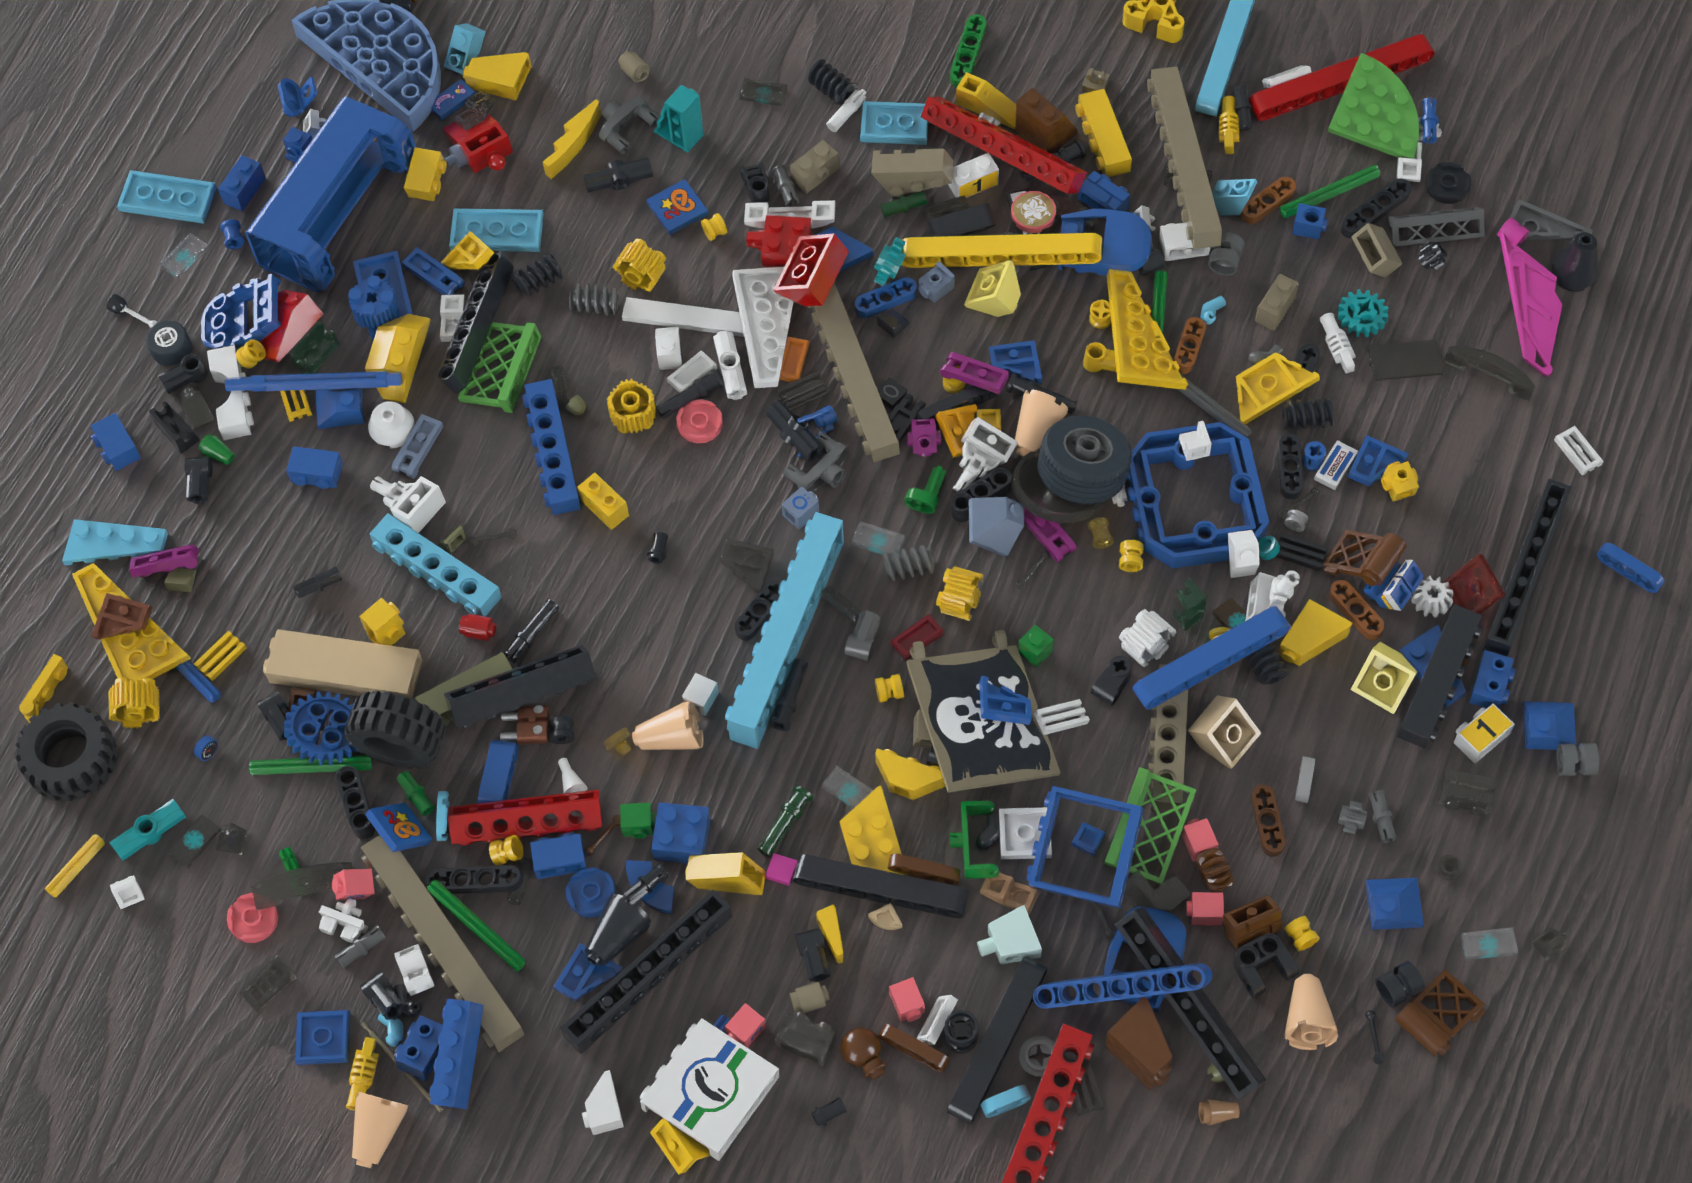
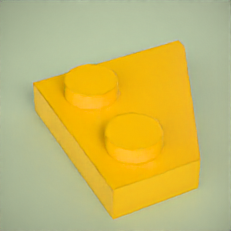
[440,231,494,269]

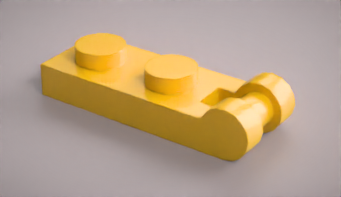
[19,654,68,723]

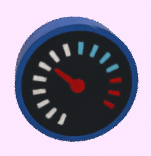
[194,735,218,761]

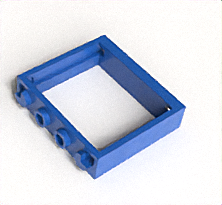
[1026,786,1144,909]

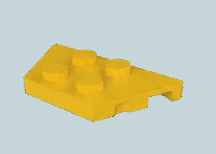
[1236,352,1320,425]
[839,786,907,876]

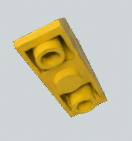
[875,748,946,800]

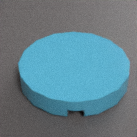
[436,791,449,841]

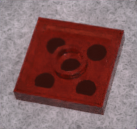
[1443,554,1506,614]

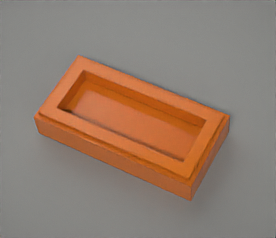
[779,337,810,384]

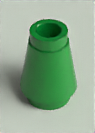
[199,434,235,465]

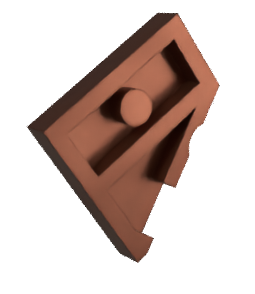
[91,593,153,640]

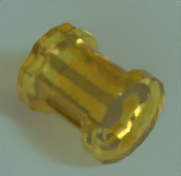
[1088,518,1114,549]

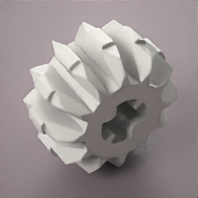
[1411,576,1454,618]

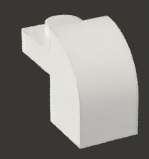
[394,944,435,996]

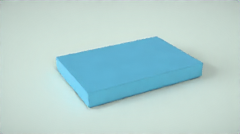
[860,101,928,145]

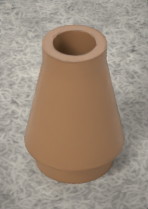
[1198,1099,1239,1126]

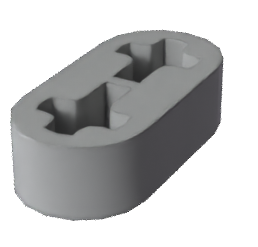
[1295,756,1315,803]

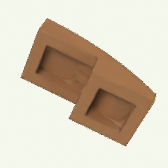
[980,873,1039,915]

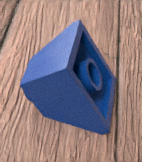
[315,388,365,429]
[1523,701,1576,750]
[1366,878,1424,930]

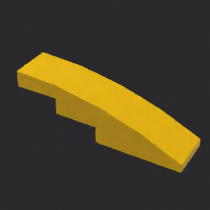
[543,99,602,180]

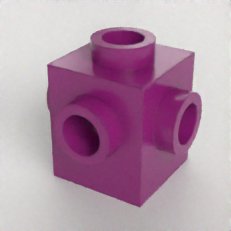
[907,419,941,456]

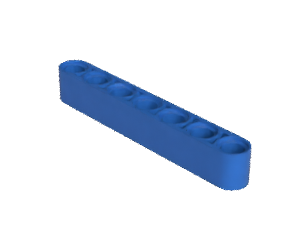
[1132,606,1291,710]
[1033,963,1212,1009]

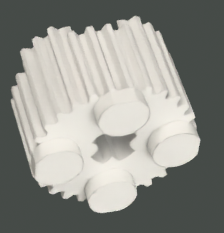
[1119,609,1177,668]

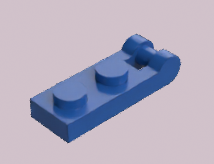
[402,247,465,295]

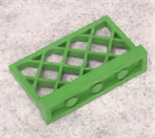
[458,322,542,413]
[1104,767,1197,885]

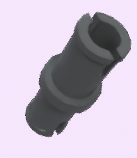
[772,165,799,207]
[1368,790,1397,843]
[335,925,386,969]

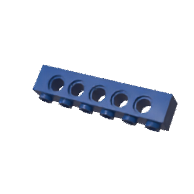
[522,379,581,515]

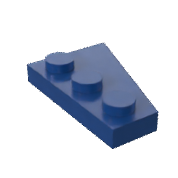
[1399,625,1466,707]

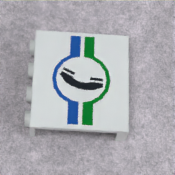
[640,1018,779,1161]

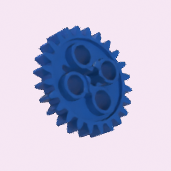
[284,691,358,766]

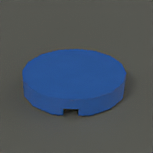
[565,867,617,918]

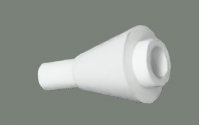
[558,758,588,793]

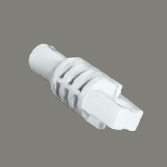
[1320,313,1356,374]

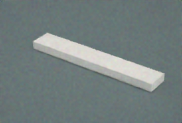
[622,297,744,337]

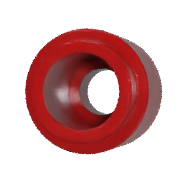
[459,614,497,641]

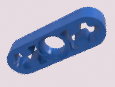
[855,277,917,318]
[1597,543,1664,593]

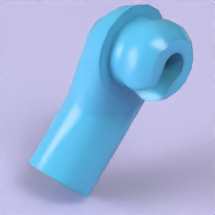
[1200,296,1226,324]
[377,1013,404,1047]

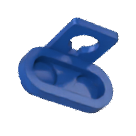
[278,77,317,117]

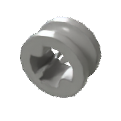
[1284,510,1308,532]

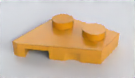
[935,404,977,457]

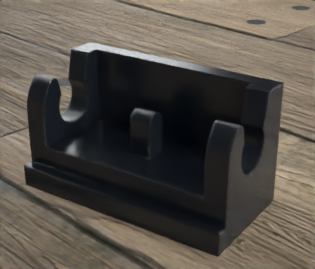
[149,402,200,454]

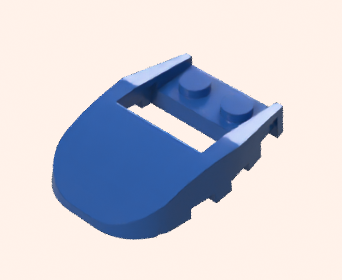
[1057,208,1152,275]
[201,274,281,350]
[1100,906,1187,1014]

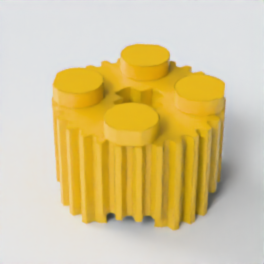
[613,239,666,292]
[607,379,656,433]
[936,566,983,621]
[109,677,160,729]

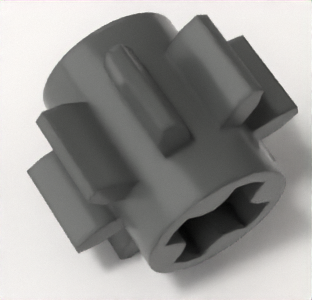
[1338,801,1367,834]

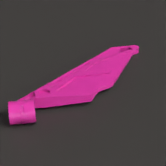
[1497,217,1562,377]

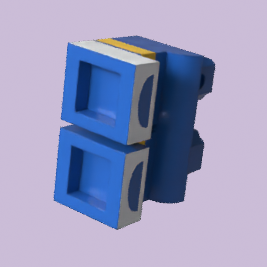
[1364,560,1425,611]

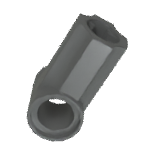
[845,611,881,661]

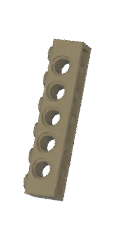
[1146,664,1188,813]

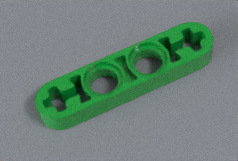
[950,14,986,88]

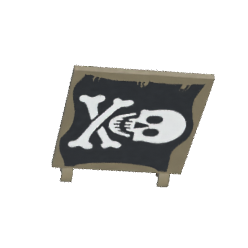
[906,630,1060,793]

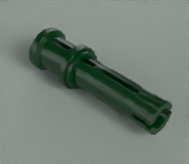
[757,785,813,858]

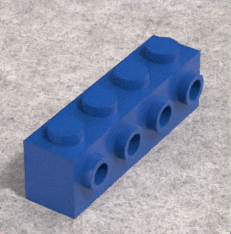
[429,999,484,1110]

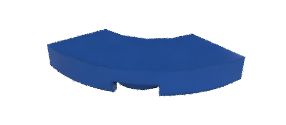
[626,860,675,914]

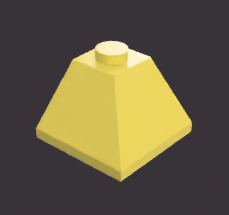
[964,260,1021,317]
[1350,642,1417,714]

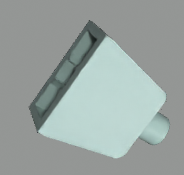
[977,905,1042,964]

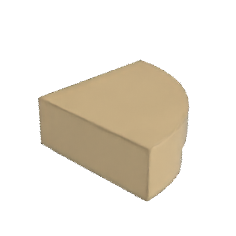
[868,903,902,930]

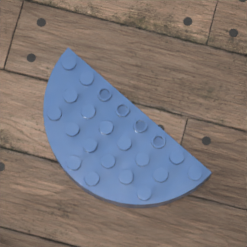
[291,0,441,132]

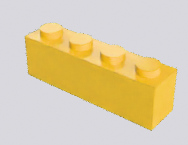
[1075,89,1132,177]

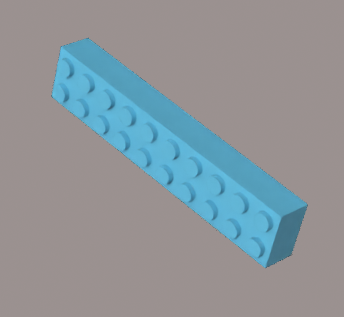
[725,512,844,749]

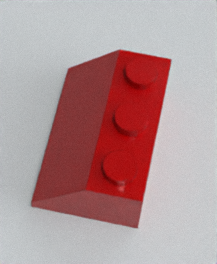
[773,234,849,307]

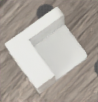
[1179,421,1212,461]
[682,673,719,716]

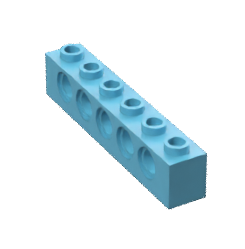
[370,513,502,616]

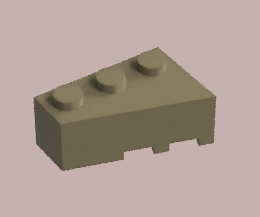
[871,149,954,197]

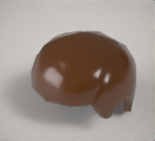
[839,1027,881,1068]

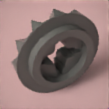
[1019,1036,1055,1077]

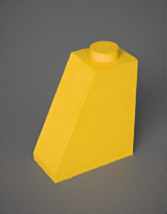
[463,52,531,101]
[1278,599,1352,666]
[685,852,766,895]

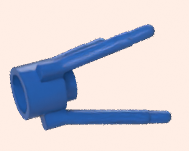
[797,405,838,458]

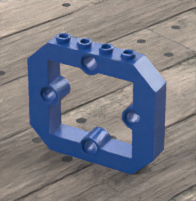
[1126,422,1269,569]

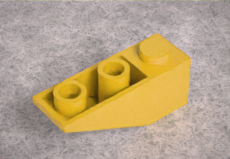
[956,72,1016,129]

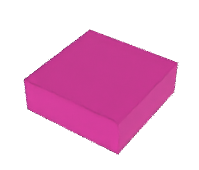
[765,853,797,886]

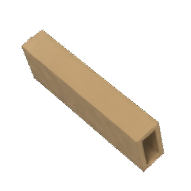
[263,629,422,699]

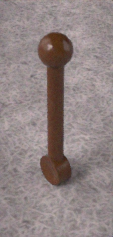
[584,815,621,856]

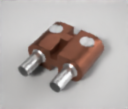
[500,705,550,745]

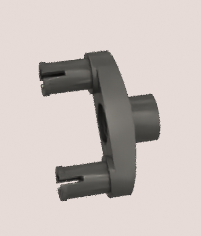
[599,97,661,154]
[783,432,849,492]

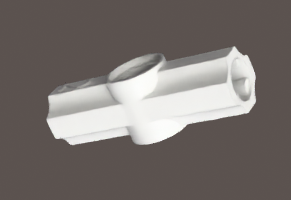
[713,330,747,400]

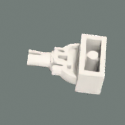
[953,417,1018,492]
[370,476,446,533]
[1245,571,1300,621]

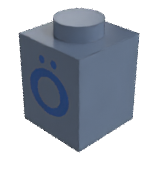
[781,486,819,530]

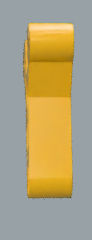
[1122,0,1185,43]

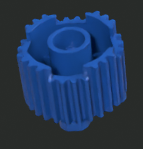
[348,276,399,329]

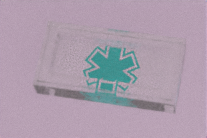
[160,233,208,279]
[852,521,905,557]
[822,766,873,809]
[1460,927,1518,960]

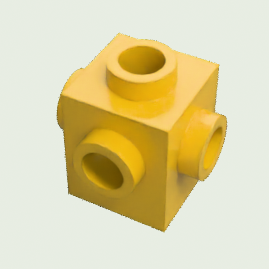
[1381,461,1419,502]

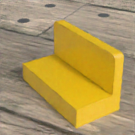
[650,1118,710,1175]

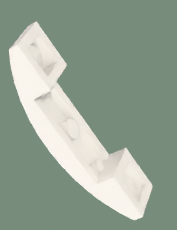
[744,200,835,229]

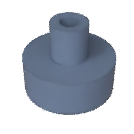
[444,144,468,168]

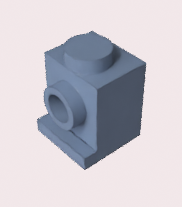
[918,261,955,303]

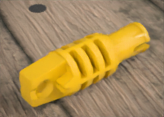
[1219,96,1239,154]
[346,1037,379,1111]

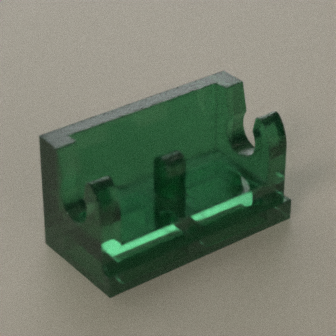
[288,320,340,374]
[1173,578,1207,631]

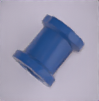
[220,219,245,249]
[1302,441,1326,471]

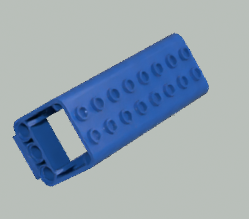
[245,97,416,292]

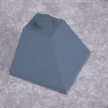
[969,497,1024,557]

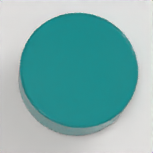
[1258,536,1280,560]

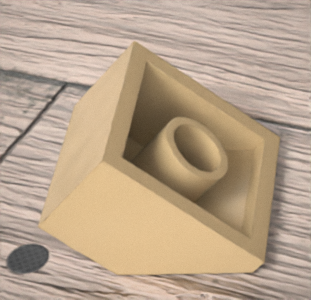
[1188,695,1261,769]

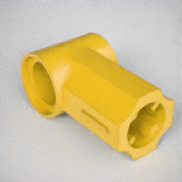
[1083,342,1117,372]

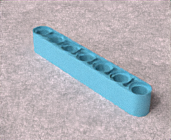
[1195,0,1255,117]

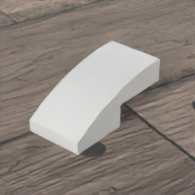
[1397,142,1422,182]
[440,294,465,342]

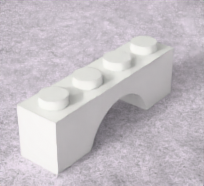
[207,345,254,440]

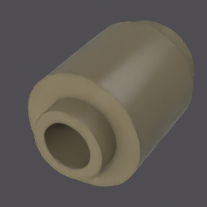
[618,51,650,82]
[789,982,829,1014]

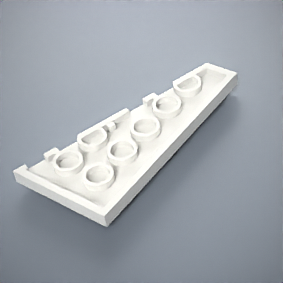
[732,267,794,388]

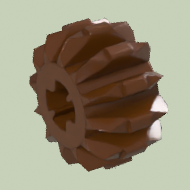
[1196,848,1233,893]

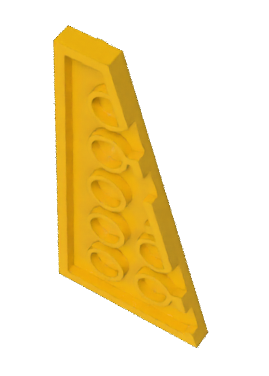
[1107,269,1188,390]
[72,563,191,681]

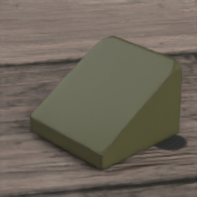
[438,526,466,554]
[164,568,196,592]

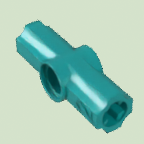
[109,799,186,861]

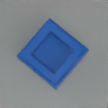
[1071,822,1106,856]

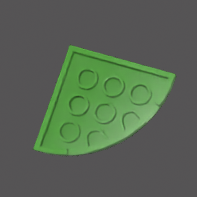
[1328,53,1419,159]

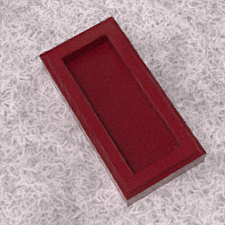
[891,614,944,662]

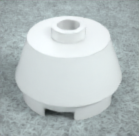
[368,401,415,448]

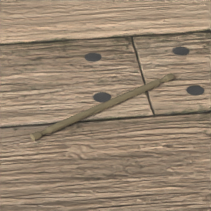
[361,1021,443,1113]

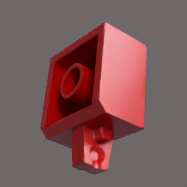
[746,215,812,268]

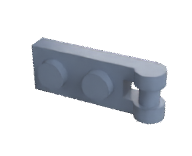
[392,414,444,479]

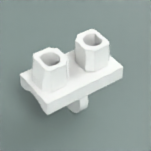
[319,898,369,943]

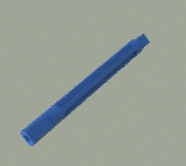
[225,371,402,392]

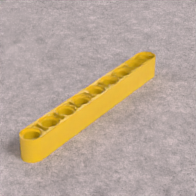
[901,233,1102,268]

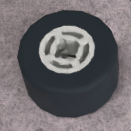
[146,320,192,366]

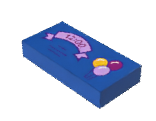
[431,79,476,121]

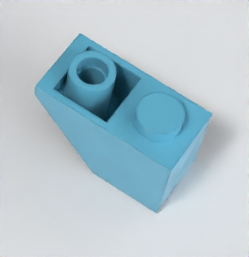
[444,24,486,75]
[1212,179,1257,216]

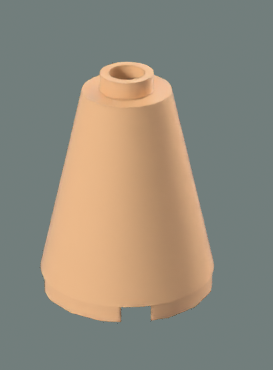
[1015,390,1068,458]
[632,701,703,750]
[1285,974,1338,1050]
[352,1092,408,1168]

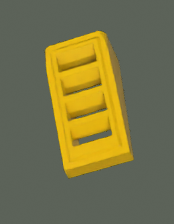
[816,905,844,964]

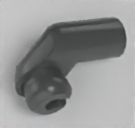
[1248,345,1283,365]

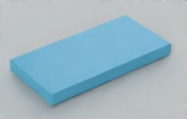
[117,170,217,224]
[449,208,544,252]

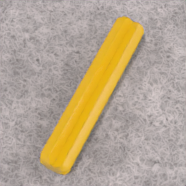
[45,834,105,897]

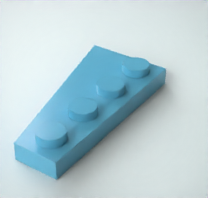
[62,519,168,565]

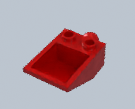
[442,108,513,173]

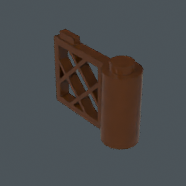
[1322,530,1407,586]
[1395,969,1486,1056]

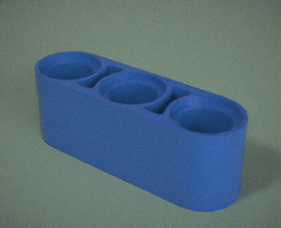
[478,739,518,803]

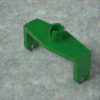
[950,801,999,879]

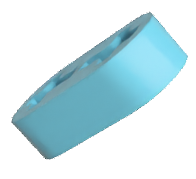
[980,1085,1031,1118]

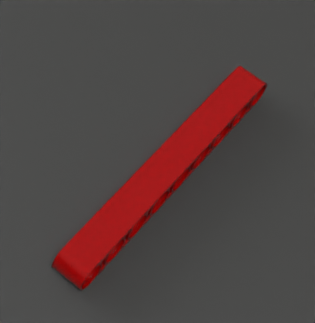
[1249,34,1435,121]

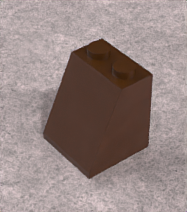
[1015,88,1078,154]
[1105,996,1172,1090]

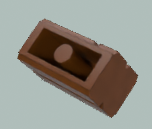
[1223,895,1282,949]

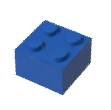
[652,802,711,863]

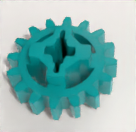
[873,237,906,286]
[1337,289,1389,337]

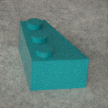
[653,85,704,153]

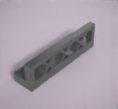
[1388,207,1485,246]

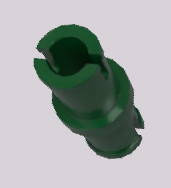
[880,190,927,218]

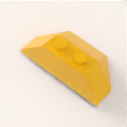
[365,314,431,404]

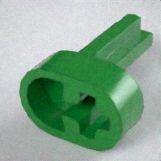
[904,466,946,514]

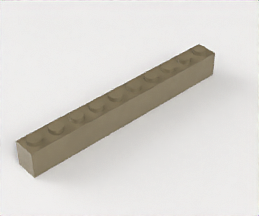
[1147,66,1222,249]
[808,282,900,463]
[361,835,524,1053]

